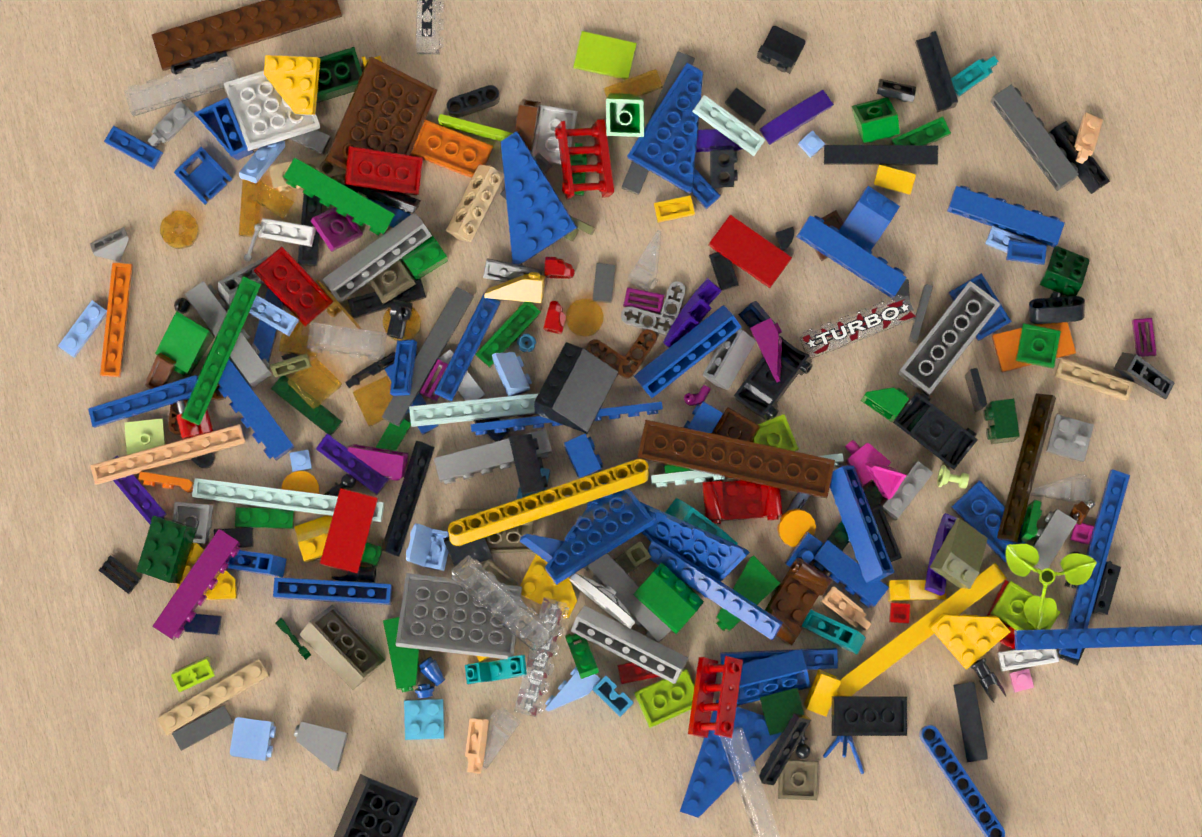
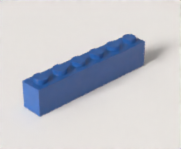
[947,185,1065,247]
[796,215,907,298]
[634,305,742,399]
[218,359,295,461]
[830,465,895,583]
[273,577,393,605]

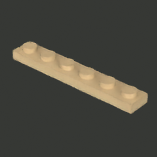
[157,659,269,736]

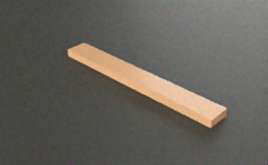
[90,424,246,485]

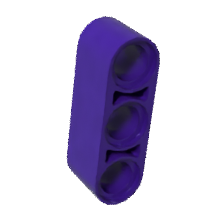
[696,129,743,153]

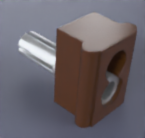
[1069,500,1095,525]

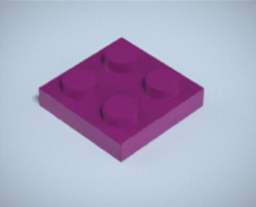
[311,207,363,252]

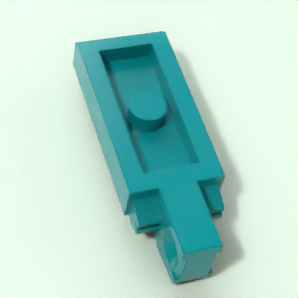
[951,56,999,97]

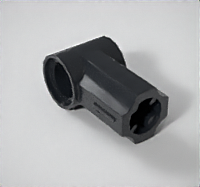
[387,299,413,339]

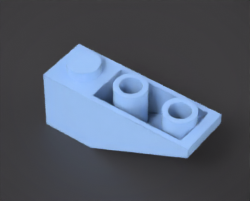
[545,667,601,712]

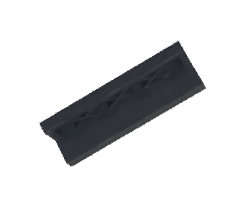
[915,31,958,112]

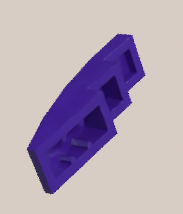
[759,90,834,145]
[663,278,722,347]
[925,513,957,596]

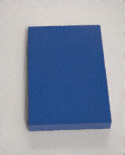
[949,273,1012,341]

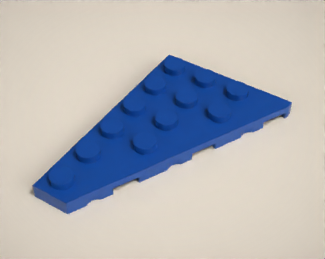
[627,63,704,194]
[501,131,577,265]
[545,477,655,585]
[639,501,750,598]
[680,700,782,818]

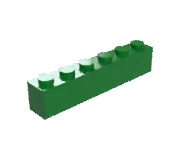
[283,157,395,236]

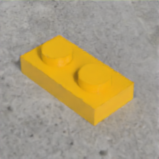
[654,195,695,223]

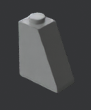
[294,722,348,771]

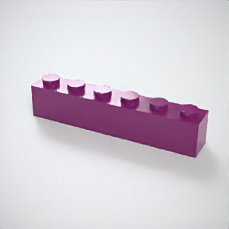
[152,529,240,641]

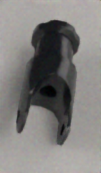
[331,565,376,583]
[970,658,1006,703]

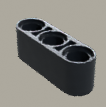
[447,85,500,118]
[1029,296,1085,324]

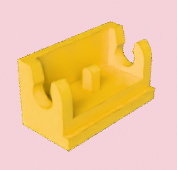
[874,165,916,195]
[804,669,841,717]

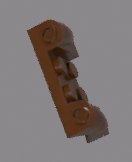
[765,558,832,646]

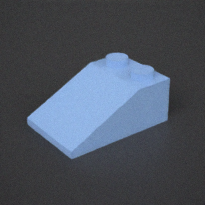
[492,352,532,396]

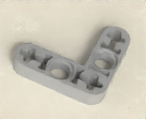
[621,281,685,336]

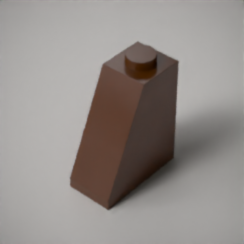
[515,99,541,152]

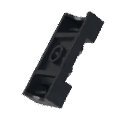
[734,336,813,421]
[893,392,978,470]

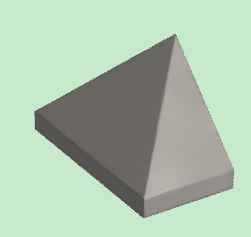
[90,227,129,262]

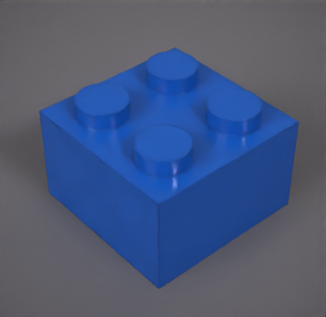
[564,434,603,479]

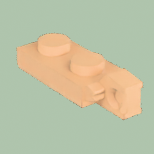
[1074,112,1103,164]
[821,586,872,631]
[465,718,489,774]

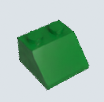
[606,93,645,137]
[852,98,900,143]
[402,231,448,280]
[861,387,909,422]

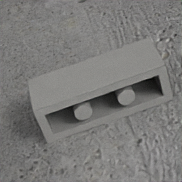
[703,329,756,390]
[882,461,933,520]
[1029,509,1077,570]

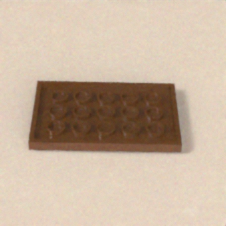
[325,57,437,170]

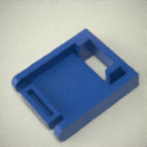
[174,147,233,205]

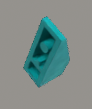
[801,610,866,655]

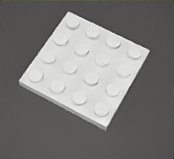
[224,71,320,151]

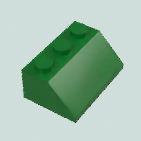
[633,563,704,634]

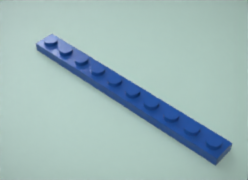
[470,402,663,435]
[1059,469,1130,659]
[1014,625,1202,650]

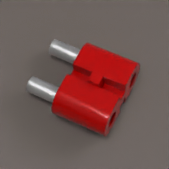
[176,401,213,439]

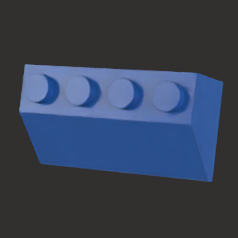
[737,649,811,706]

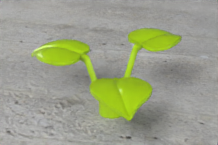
[1006,544,1097,630]

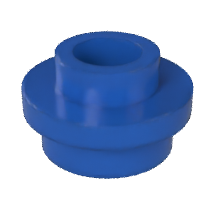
[415,683,434,698]

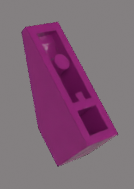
[750,318,782,382]
[348,444,409,481]

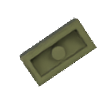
[270,354,312,378]

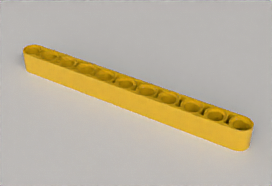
[448,459,649,546]
[835,563,1007,696]

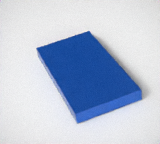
[952,480,1027,563]

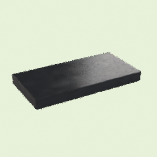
[832,696,907,736]

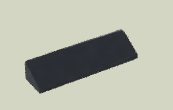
[1050,121,1110,194]
[953,682,988,763]

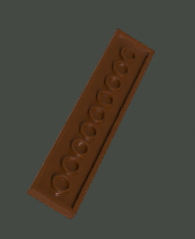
[151,0,342,71]
[637,420,835,499]

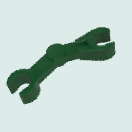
[275,618,311,660]

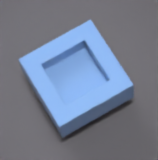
[798,130,825,158]
[289,450,312,472]

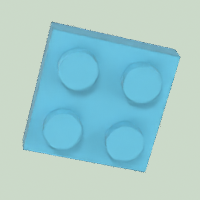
[404,699,444,740]

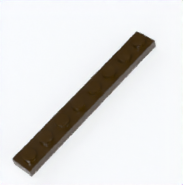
[997,393,1056,542]

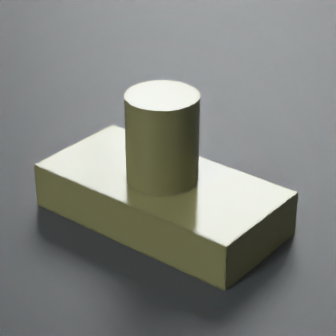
[564,215,596,241]

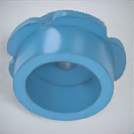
[517,334,536,352]

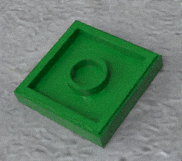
[1016,323,1061,369]

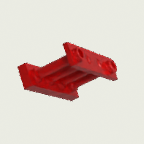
[555,119,614,200]
[688,656,743,738]

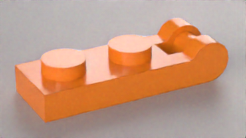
[139,471,194,493]

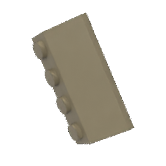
[455,508,533,553]
[299,605,385,690]

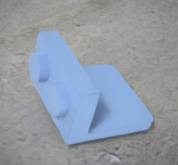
[406,523,449,571]
[230,717,276,761]

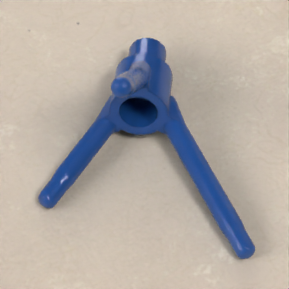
[823,736,864,774]

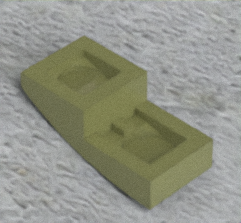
[614,541,651,574]

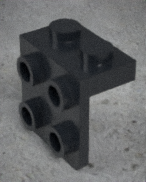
[757,26,806,74]

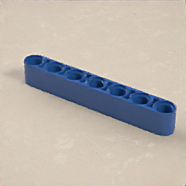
[919,725,1005,837]

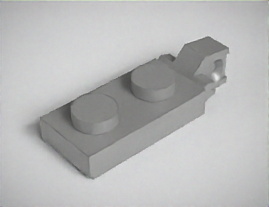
[148,101,194,148]

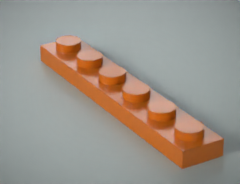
[100,263,133,378]

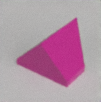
[865,462,907,499]

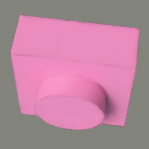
[1009,669,1034,692]

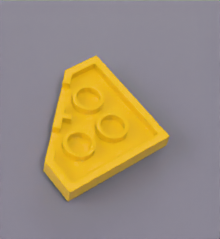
[264,55,320,115]
[177,542,237,600]
[520,554,577,619]
[928,613,1010,670]

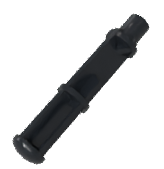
[171,51,228,76]
[345,351,396,388]

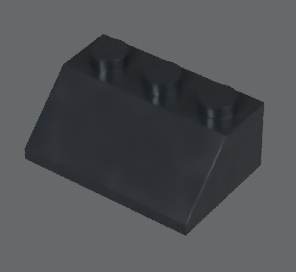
[508,434,548,497]

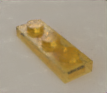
[603,69,663,98]
[239,179,262,237]

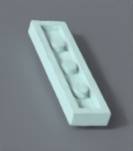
[692,95,765,156]

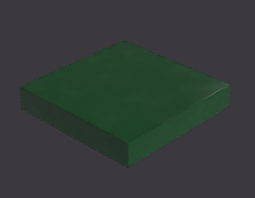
[759,688,805,736]

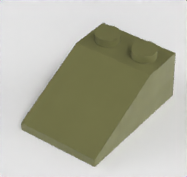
[930,518,988,589]

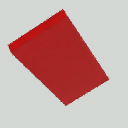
[344,146,423,195]
[708,215,792,288]
[254,246,334,327]
[320,488,378,574]

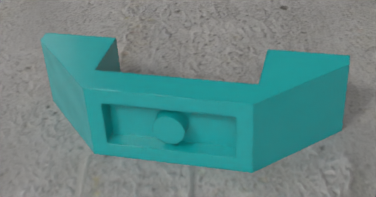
[665,497,738,545]
[465,655,527,684]

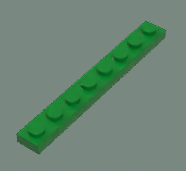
[181,277,261,425]

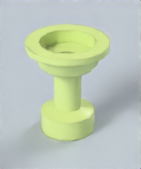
[937,464,969,489]

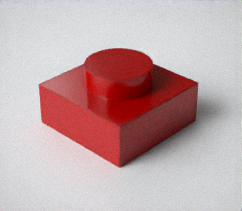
[889,603,910,624]

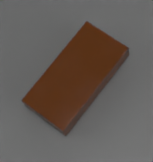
[144,353,176,389]

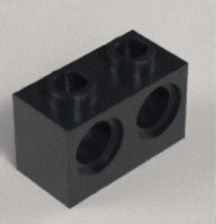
[710,145,738,188]

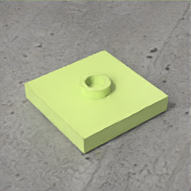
[124,418,166,455]

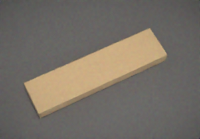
[1054,358,1134,401]

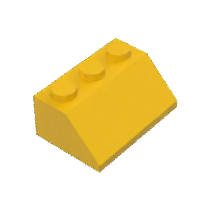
[294,515,333,563]

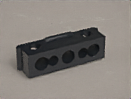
[1092,561,1121,615]

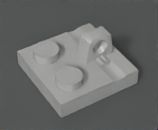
[1046,414,1094,462]
[173,502,213,544]

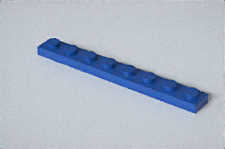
[647,539,783,640]

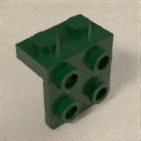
[1039,246,1090,296]

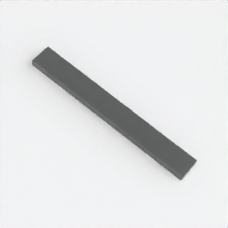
[621,51,695,195]
[382,287,474,427]

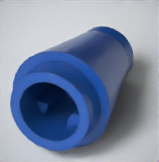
[418,656,445,686]

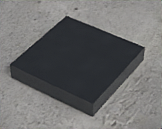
[965,368,987,412]
[443,526,493,571]

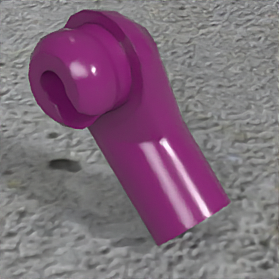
[684,385,711,406]

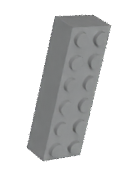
[898,281,1001,397]

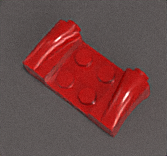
[702,480,783,524]

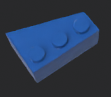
[194,98,255,160]

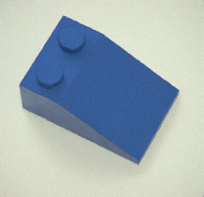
[839,186,900,250]

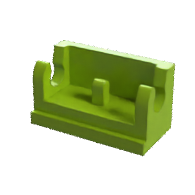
[171,656,215,692]

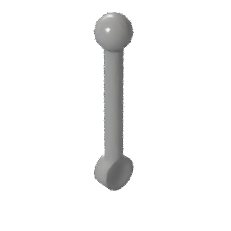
[244,224,262,261]

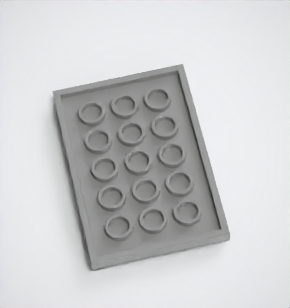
[396,573,522,659]

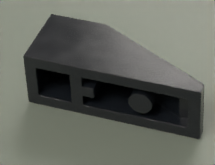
[1113,352,1175,399]

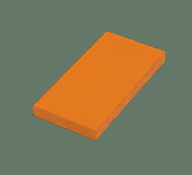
[410,119,493,178]
[992,322,1076,372]

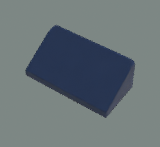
[738,301,775,328]
[183,614,222,636]

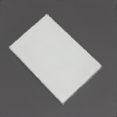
[532,105,578,166]

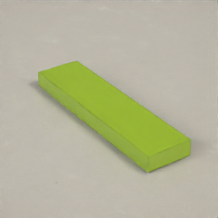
[438,114,513,142]

